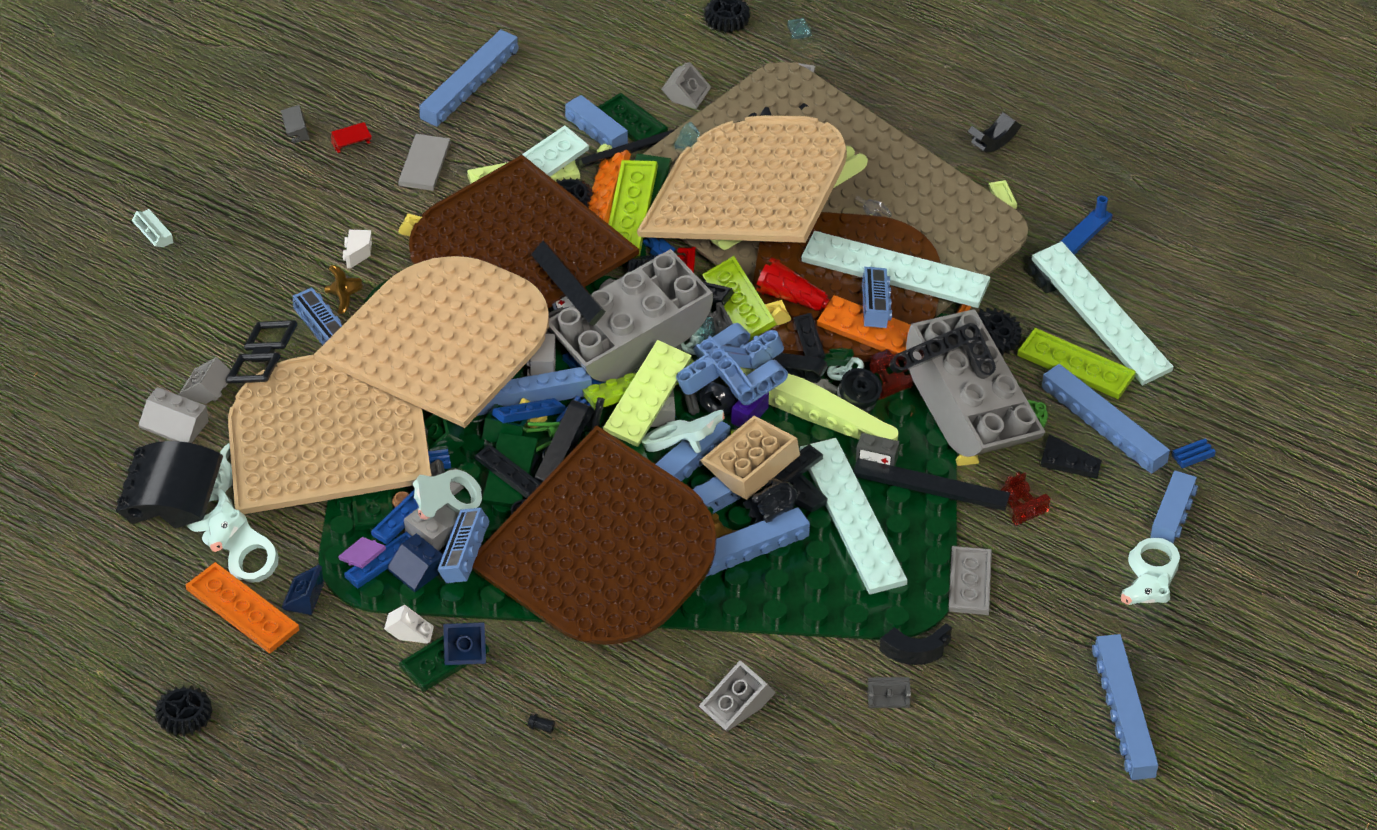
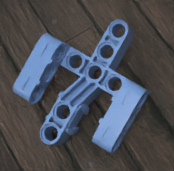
[676,323,788,405]

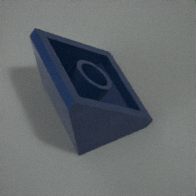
[281,565,324,615]
[443,622,486,665]

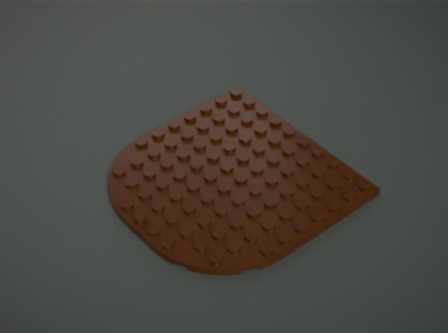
[409,155,639,308]
[748,212,941,360]
[472,425,717,645]

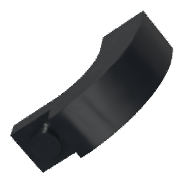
[968,112,1022,152]
[879,623,952,665]

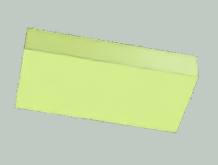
[988,180,1017,209]

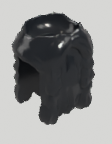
[699,373,746,416]
[742,479,798,524]

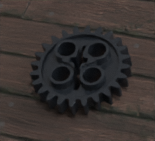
[977,307,1022,356]

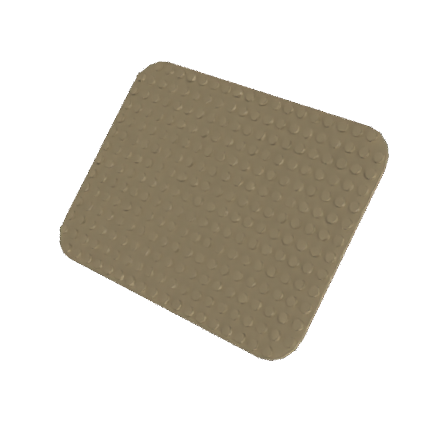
[634,62,1028,362]

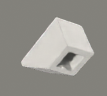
[343,230,372,269]
[384,605,434,644]

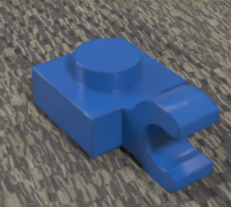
[643,237,676,255]

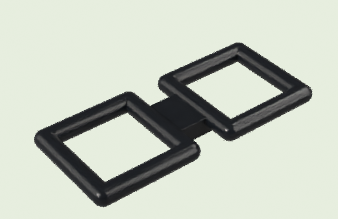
[226,320,298,384]

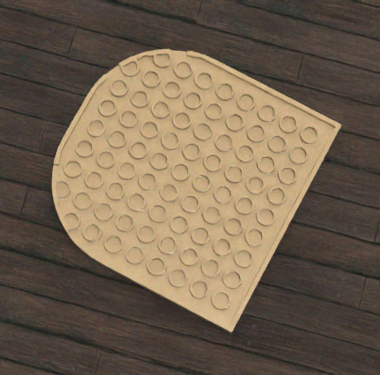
[637,116,847,243]
[314,256,550,428]
[228,355,432,514]

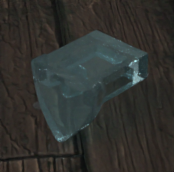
[787,18,812,39]
[675,122,700,151]
[701,317,715,342]

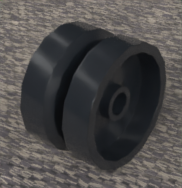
[835,368,882,414]

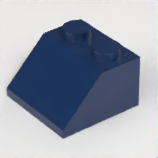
[388,533,443,592]

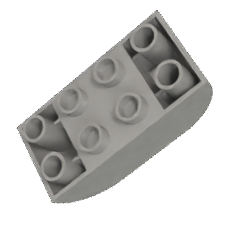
[548,249,713,382]
[906,309,1046,457]

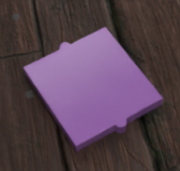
[338,537,386,568]

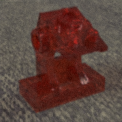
[870,349,914,400]
[1001,472,1051,526]

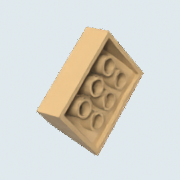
[701,416,800,500]

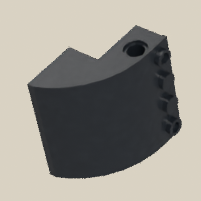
[116,441,223,529]

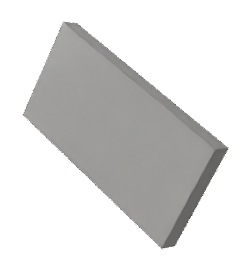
[398,134,450,191]
[949,546,992,615]

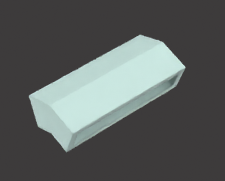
[132,209,173,247]

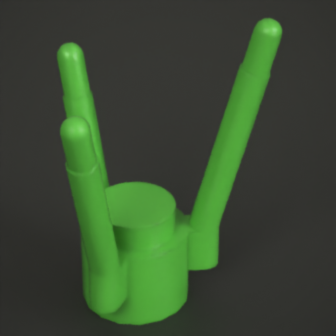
[526,421,560,452]

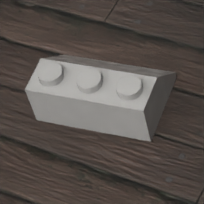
[139,387,209,443]

